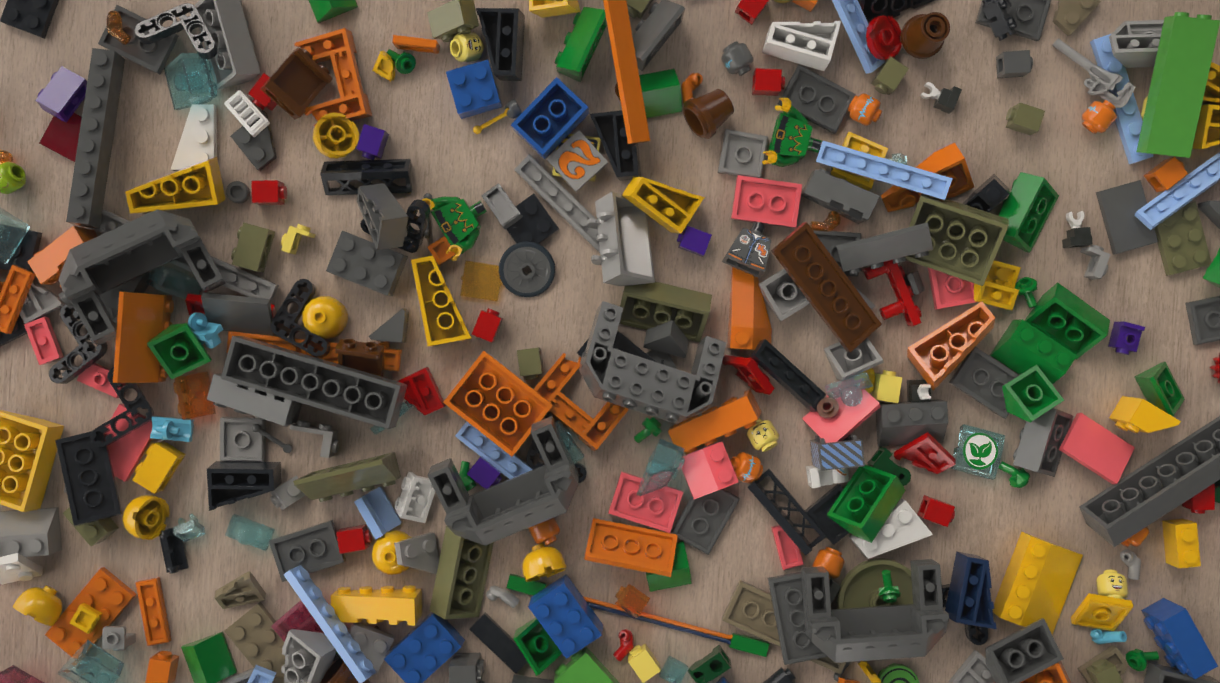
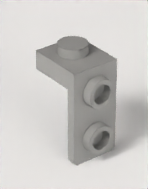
[290,420,339,458]

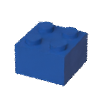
[446,60,503,119]

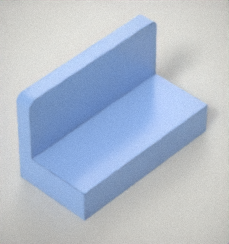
[354,486,402,540]

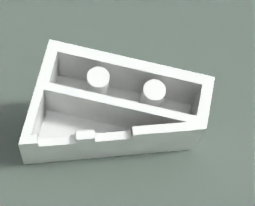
[762,21,841,71]
[849,498,933,559]

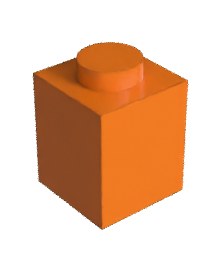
[1144,157,1188,192]
[145,651,179,683]

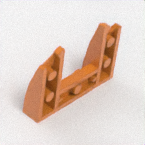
[294,28,372,126]
[534,353,629,451]

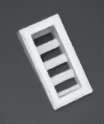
[224,90,270,137]

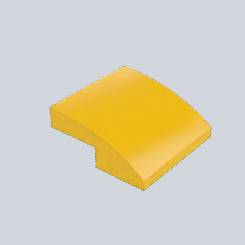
[830,131,888,191]
[974,260,1021,310]

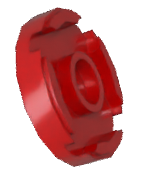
[866,15,902,60]

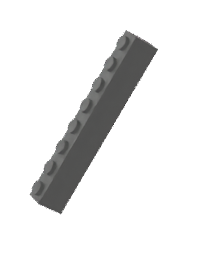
[66,48,125,229]

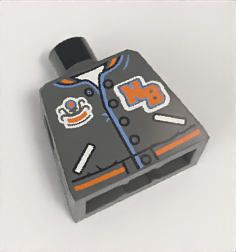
[722,222,771,278]

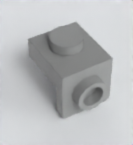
[1080,245,1111,280]
[270,475,306,510]
[102,626,136,651]

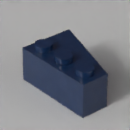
[945,551,997,629]

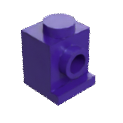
[1108,321,1145,355]

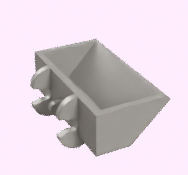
[588,192,655,286]

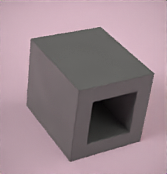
[996,50,1033,79]

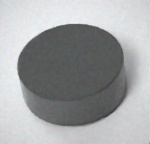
[226,181,250,204]

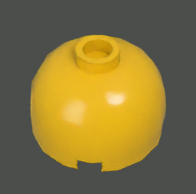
[313,112,359,159]
[302,296,348,339]
[122,495,170,540]
[372,530,411,575]
[522,544,567,582]
[13,585,63,626]

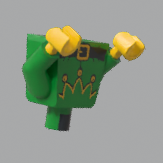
[762,97,822,167]
[422,196,487,261]

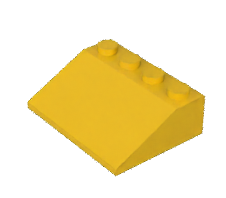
[0,410,64,512]
[992,531,1083,634]

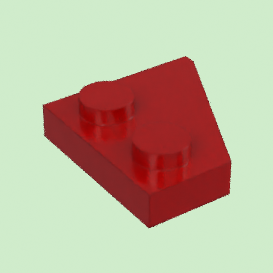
[722,355,775,395]
[397,367,446,416]
[894,432,956,474]

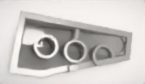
[281,629,337,683]

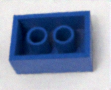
[511,77,590,160]
[528,574,603,659]
[1141,598,1218,679]
[384,612,465,683]

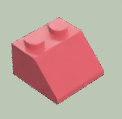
[678,441,738,499]

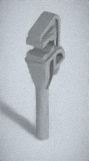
[1052,38,1136,108]

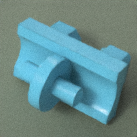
[188,312,223,349]
[150,416,194,442]

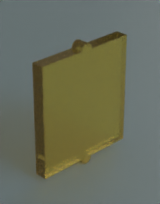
[460,261,503,302]

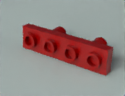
[863,260,922,326]

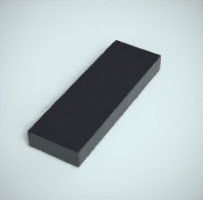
[469,612,527,674]

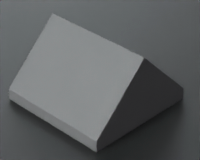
[759,269,810,321]
[824,337,884,380]

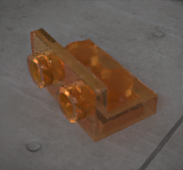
[173,371,216,420]

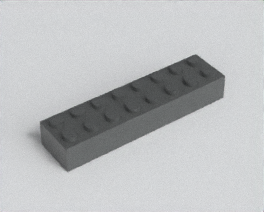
[221,336,408,429]
[1079,416,1220,547]

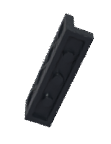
[320,159,413,195]
[748,469,827,556]

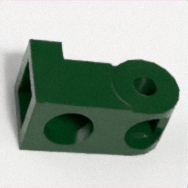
[868,446,911,486]
[688,645,731,683]

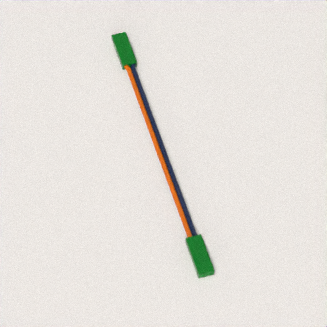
[506,573,770,657]

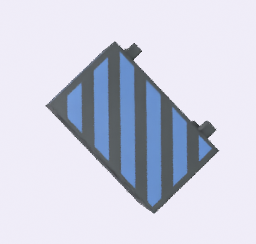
[810,434,865,471]

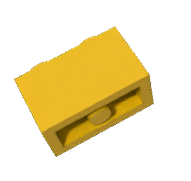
[132,441,186,494]
[1162,518,1201,568]

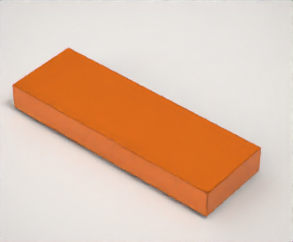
[0,265,36,334]
[136,577,171,646]

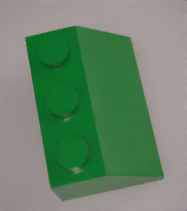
[554,7,607,82]
[998,172,1059,253]
[1025,282,1110,360]
[989,319,1077,384]
[827,465,906,543]

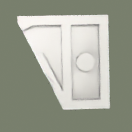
[0,553,43,585]

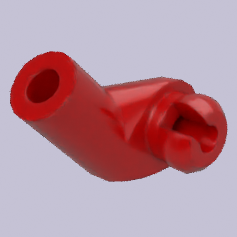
[613,629,634,662]

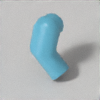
[1090,628,1127,644]

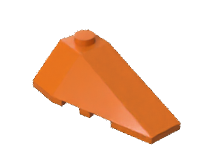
[881,143,974,212]
[727,267,772,350]

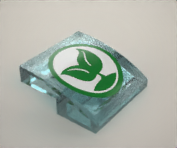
[951,424,1005,480]

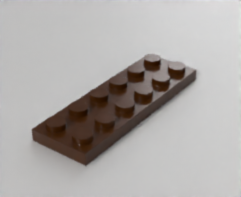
[771,222,882,353]

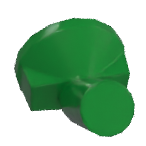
[387,49,416,74]
[1015,277,1038,308]
[634,417,662,443]
[459,461,477,492]
[998,461,1030,488]
[878,570,901,603]
[1126,649,1159,671]

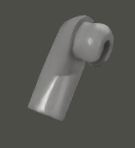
[1120,549,1141,580]
[486,585,519,608]

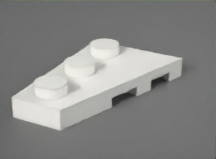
[171,104,217,171]

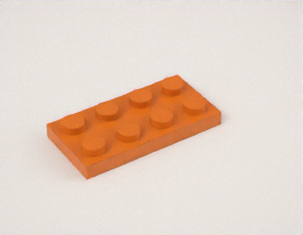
[584,518,678,577]
[45,567,137,662]

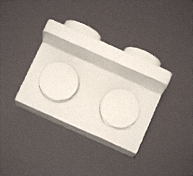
[395,472,435,523]

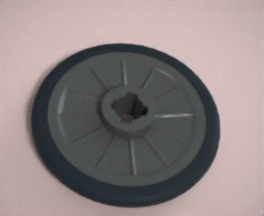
[499,242,555,297]

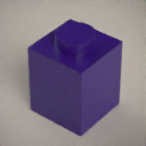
[356,124,389,160]
[677,226,712,257]
[467,456,502,489]

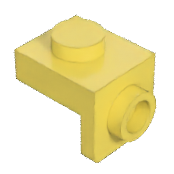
[281,224,316,255]

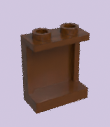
[260,47,333,120]
[335,339,384,377]

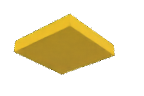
[1071,593,1133,631]

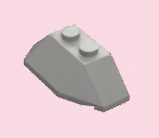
[1109,20,1164,68]

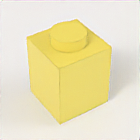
[872,370,902,403]
[628,644,661,683]

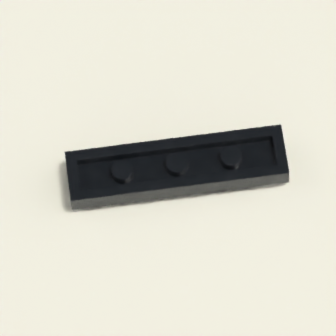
[750,339,826,412]

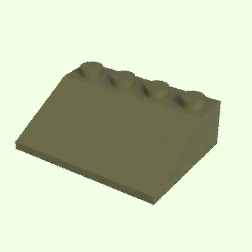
[906,194,1009,286]
[293,452,401,502]

